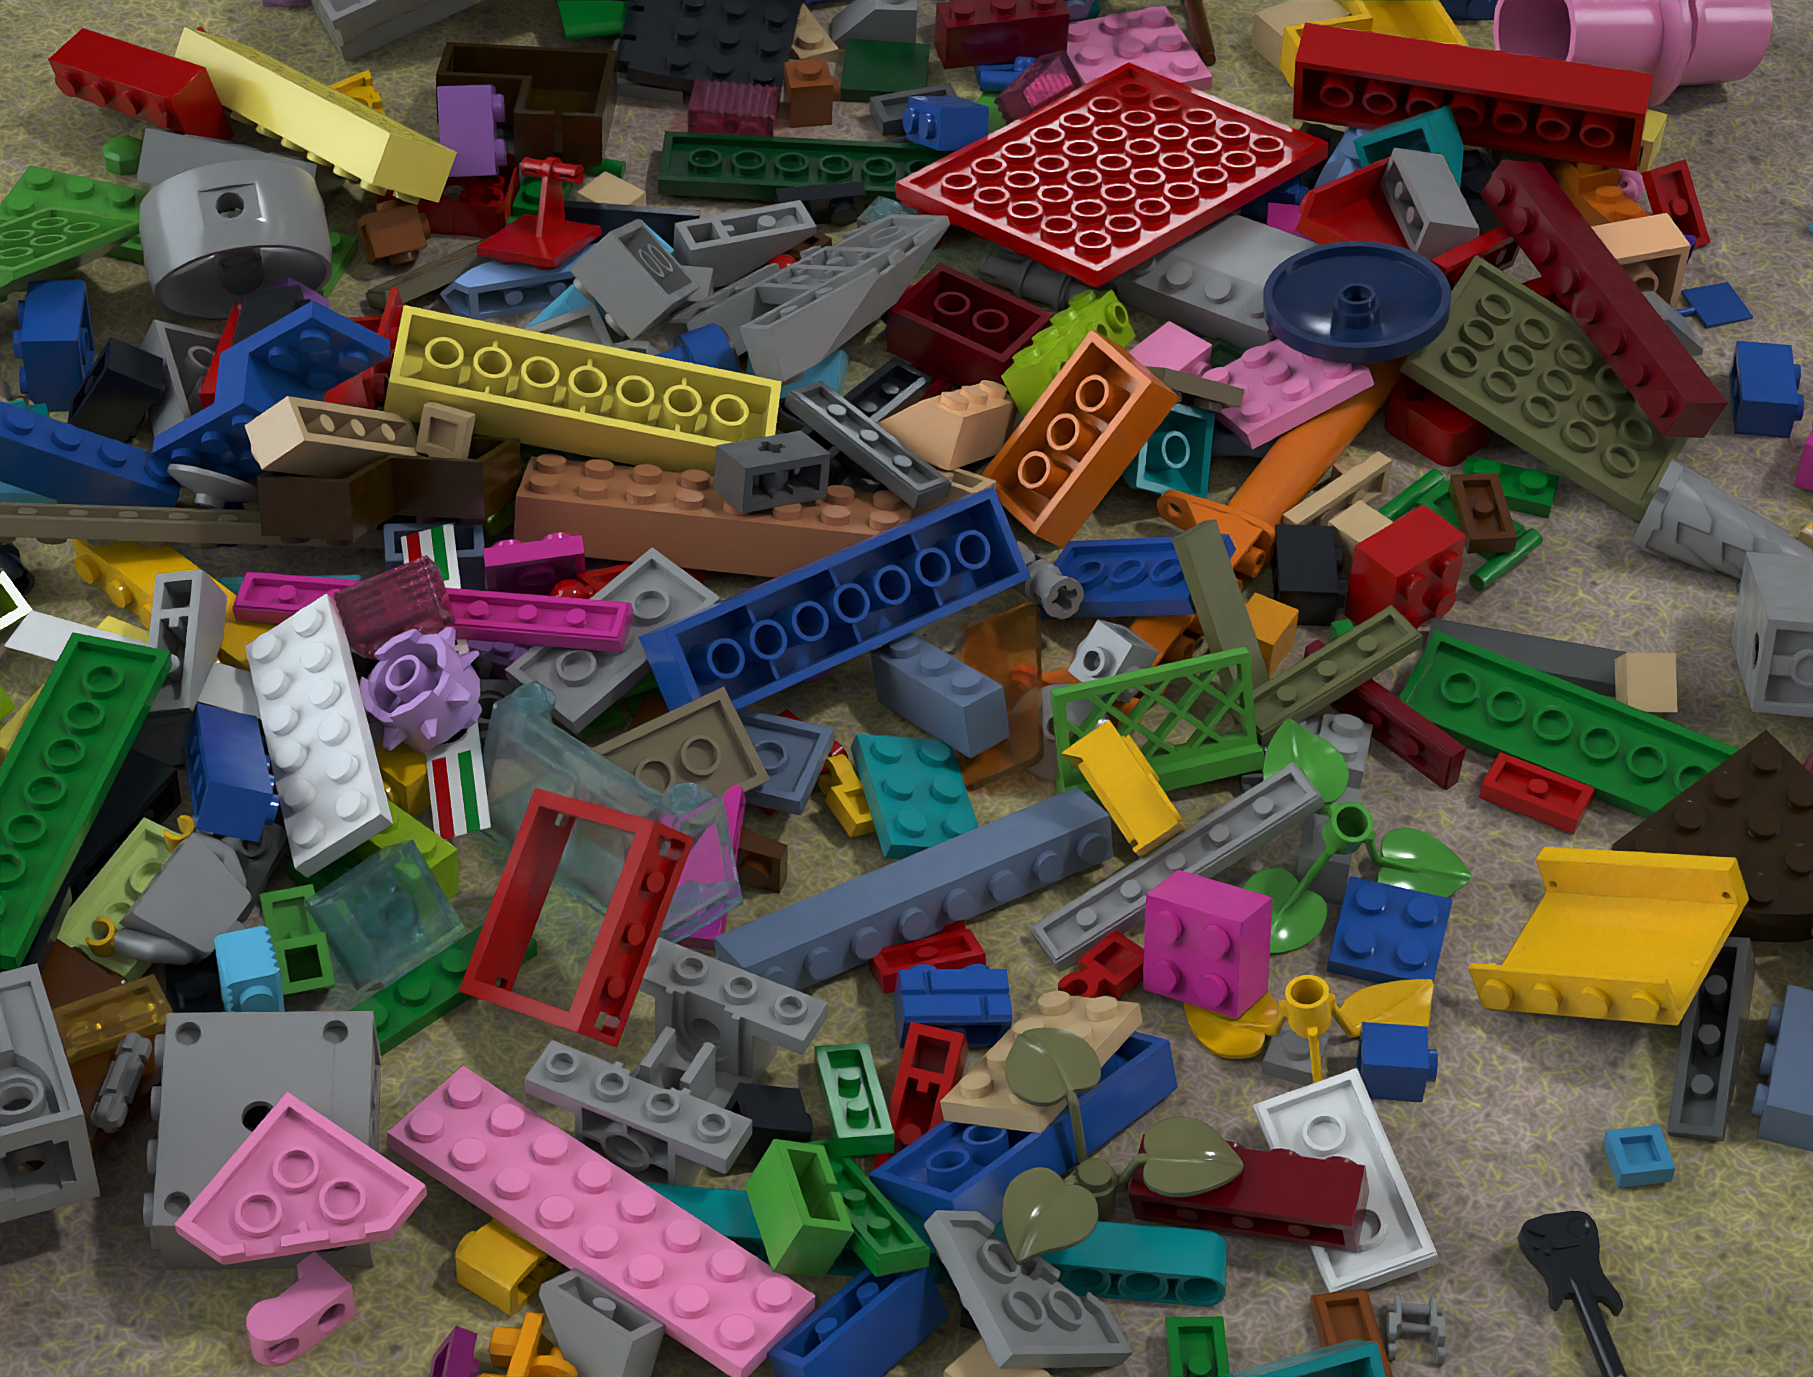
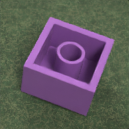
[437,85,507,178]

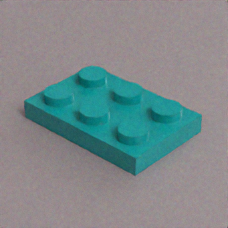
[850,734,979,860]

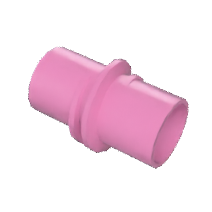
[1493,0,1773,108]

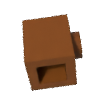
[783,59,840,128]

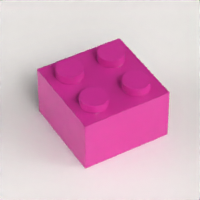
[1143,870,1273,1019]

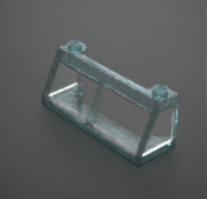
[479,681,743,943]

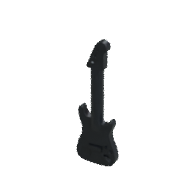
[1517,1211,1628,1377]

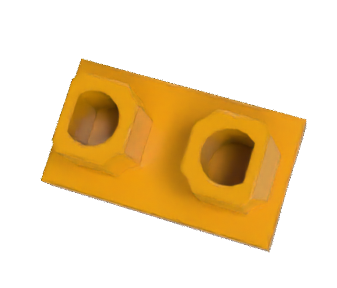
[478,1312,578,1377]

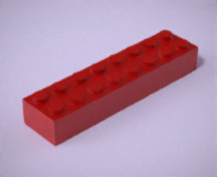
[1293,22,1653,171]

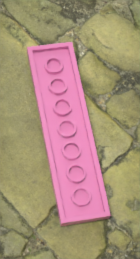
[387,1066,815,1377]

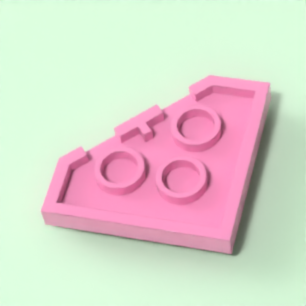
[174,1092,427,1265]

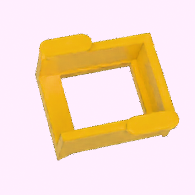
[1061,720,1187,858]

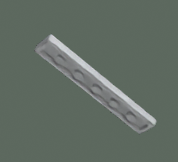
[1029,762,1325,972]

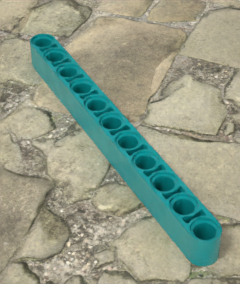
[642,1182,1227,1307]

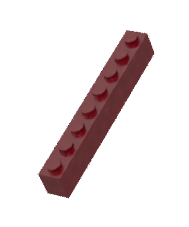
[1480,160,1728,438]

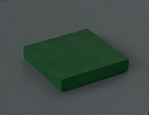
[840,39,930,103]

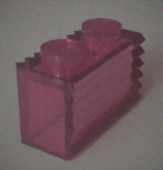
[994,50,1083,125]
[688,78,780,137]
[333,555,457,660]

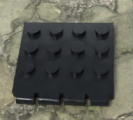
[616,0,803,109]

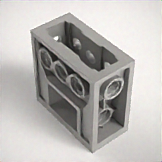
[0,963,100,1223]

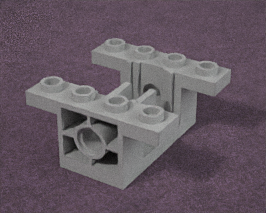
[524,937,828,1186]

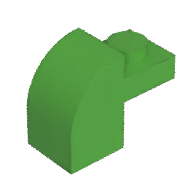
[259,884,336,998]

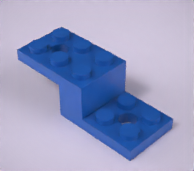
[152,300,390,482]

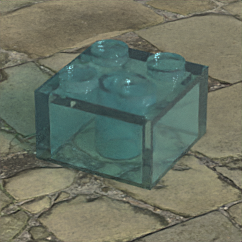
[303,840,467,993]

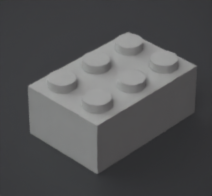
[569,219,700,340]

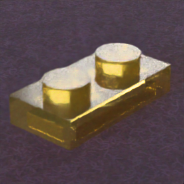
[52,974,173,1064]

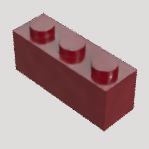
[934,0,1070,70]

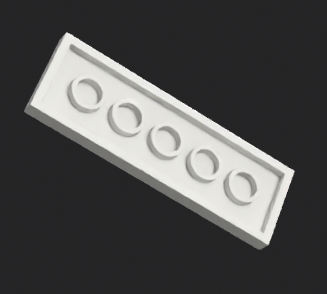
[245,594,393,878]

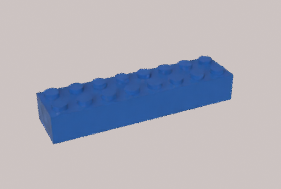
[639,486,1031,712]

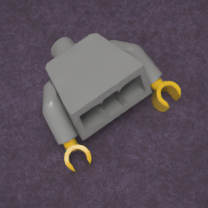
[85,815,252,966]

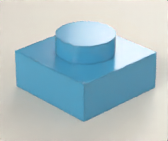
[1602,1125,1675,1188]

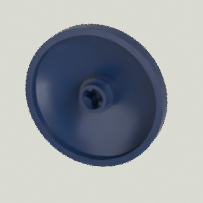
[1263,241,1451,363]

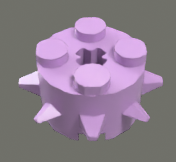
[360,626,482,754]

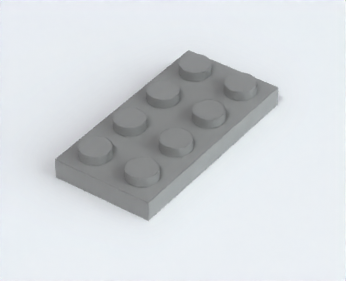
[505,547,721,735]

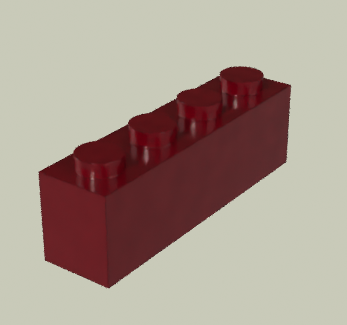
[1128,1134,1369,1252]

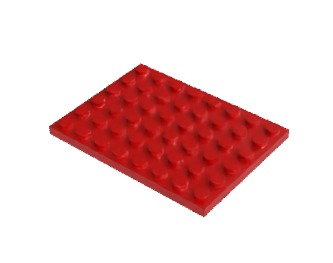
[896,62,1328,287]

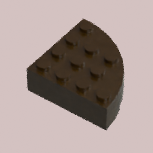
[1611,730,1813,942]

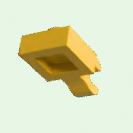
[817,754,876,838]

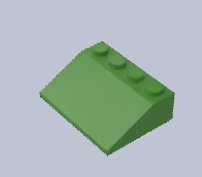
[0,206,140,303]

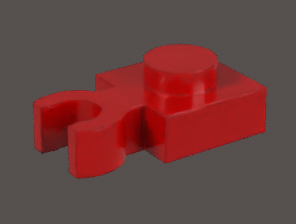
[1058,930,1144,1000]

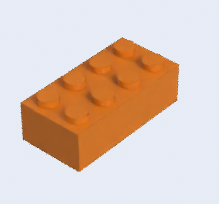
[981,329,1180,548]

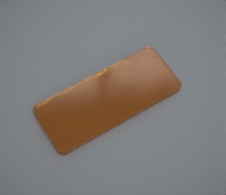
[959,601,1044,792]

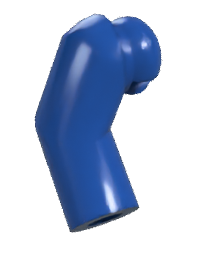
[980,56,1038,93]

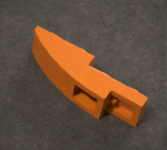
[1544,157,1650,226]

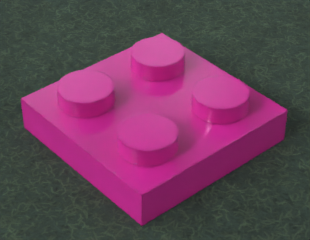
[483,533,585,596]

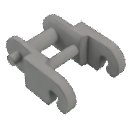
[1386,1294,1446,1364]

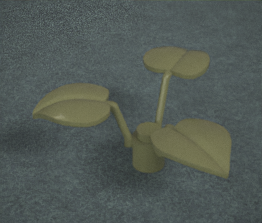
[1002,1027,1243,1265]

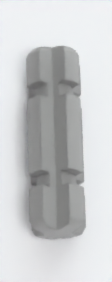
[91,1032,153,1133]

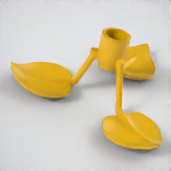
[1184,975,1434,1083]

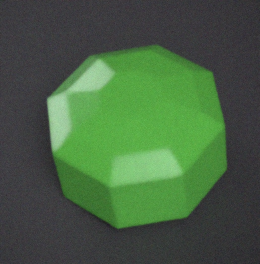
[102,135,143,176]

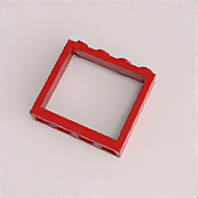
[459,788,695,1047]

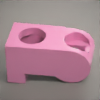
[246,1251,356,1367]

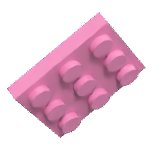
[1060,6,1213,91]
[1202,338,1375,450]

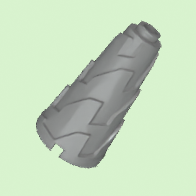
[1631,459,1813,579]

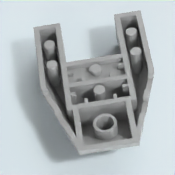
[660,214,950,385]

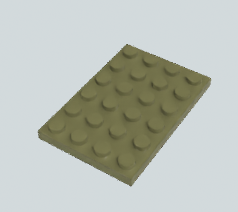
[1399,255,1689,522]

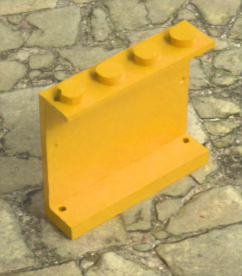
[1468,847,1749,1026]

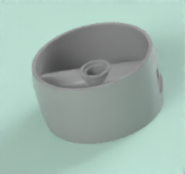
[139,160,332,320]

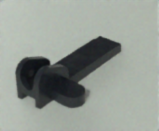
[776,357,933,486]

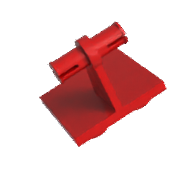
[476,157,602,270]

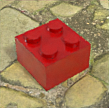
[1344,504,1466,630]

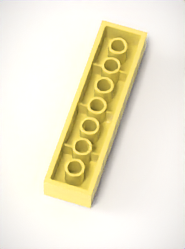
[174,27,457,205]
[383,305,782,476]

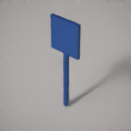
[1676,282,1753,328]

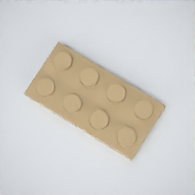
[940,991,1143,1133]

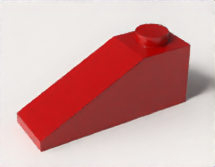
[873,1022,970,1171]

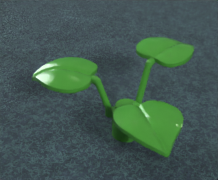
[1243,719,1472,955]

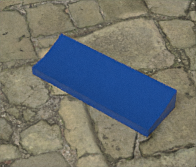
[868,1031,1178,1225]

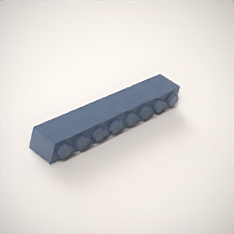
[714,787,1113,991]

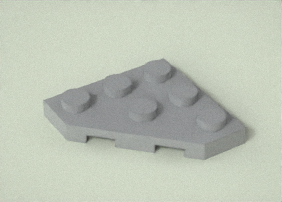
[923,1210,1133,1369]

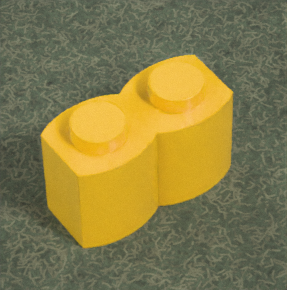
[455,1217,563,1316]

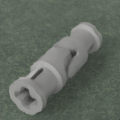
[1012,541,1084,619]

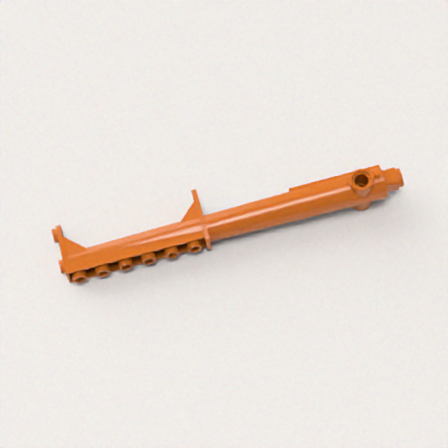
[1009,355,1408,730]

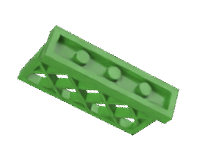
[1050,646,1264,806]

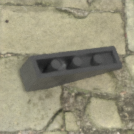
[1667,937,1756,1141]

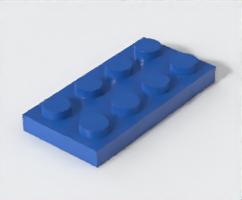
[1026,534,1236,619]

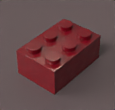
[887,263,1054,395]

